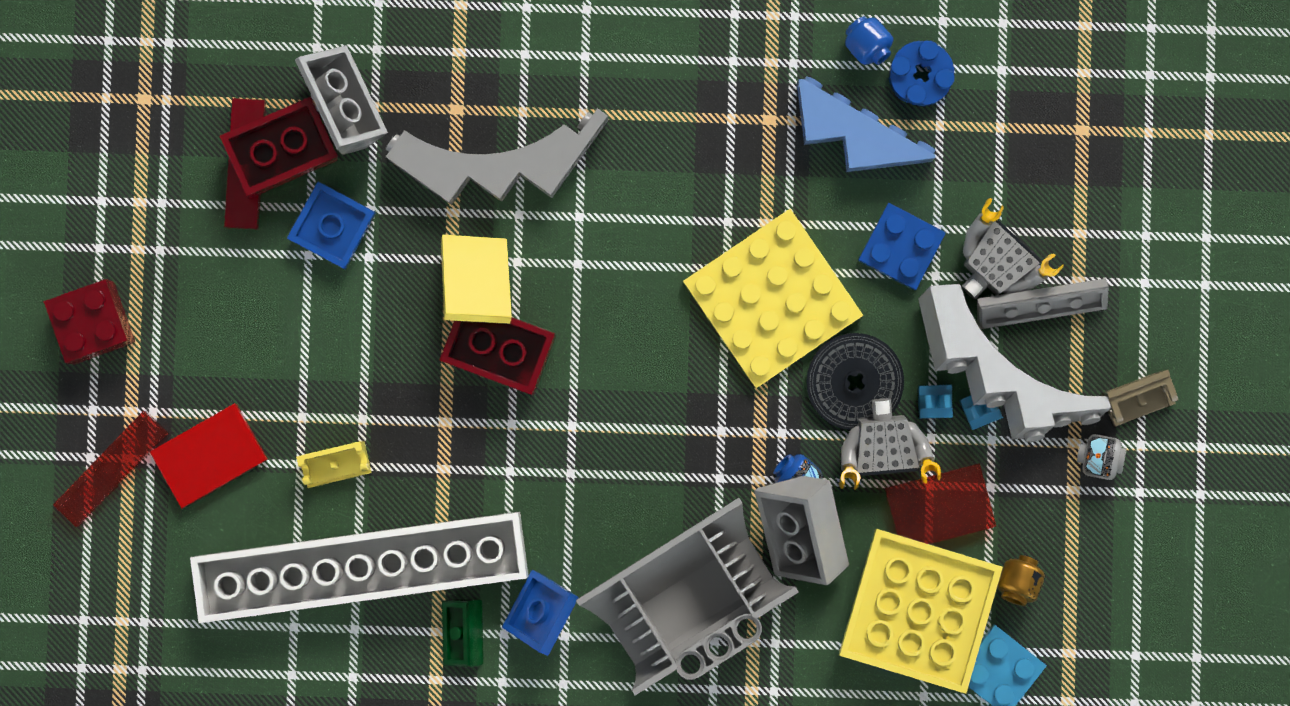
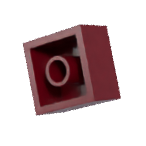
[43,279,136,364]

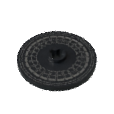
[806,333,904,430]

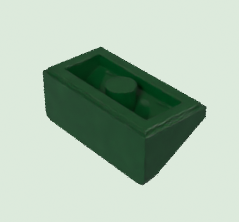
[442,600,483,667]

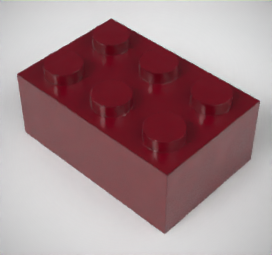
[220,97,338,199]
[440,317,556,396]

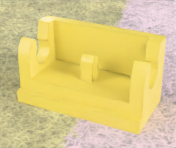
[296,441,372,488]

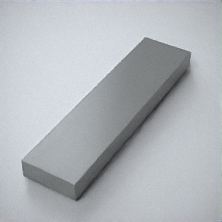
[977,278,1109,329]

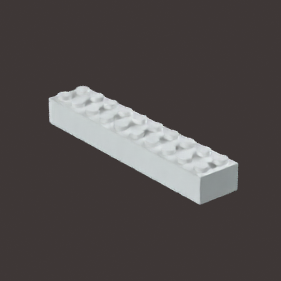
[190,512,529,623]

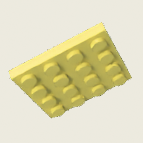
[683,209,863,389]
[839,529,1003,694]

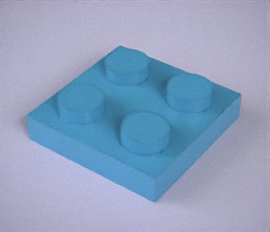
[968,624,1047,706]

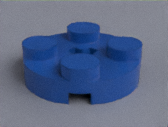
[889,40,955,107]

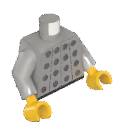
[961,198,1063,300]
[838,398,941,490]

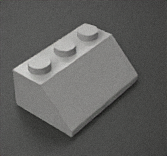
[295,45,388,155]
[754,476,849,585]

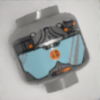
[1077,434,1127,480]

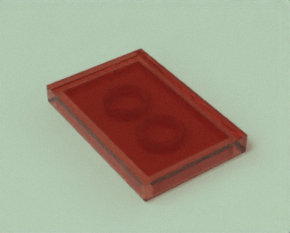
[884,463,997,544]

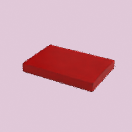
[150,403,268,508]

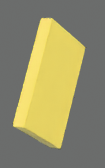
[441,235,512,324]

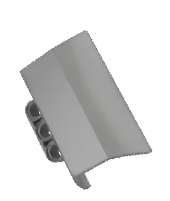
[576,498,798,695]

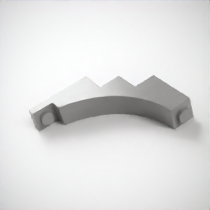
[386,108,608,205]

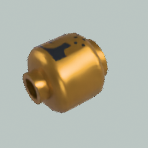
[997,555,1045,606]

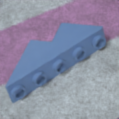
[797,76,936,172]

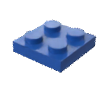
[287,182,376,270]
[858,203,946,291]
[502,570,579,656]

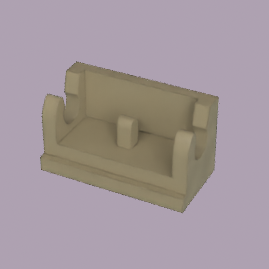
[1101,370,1178,427]

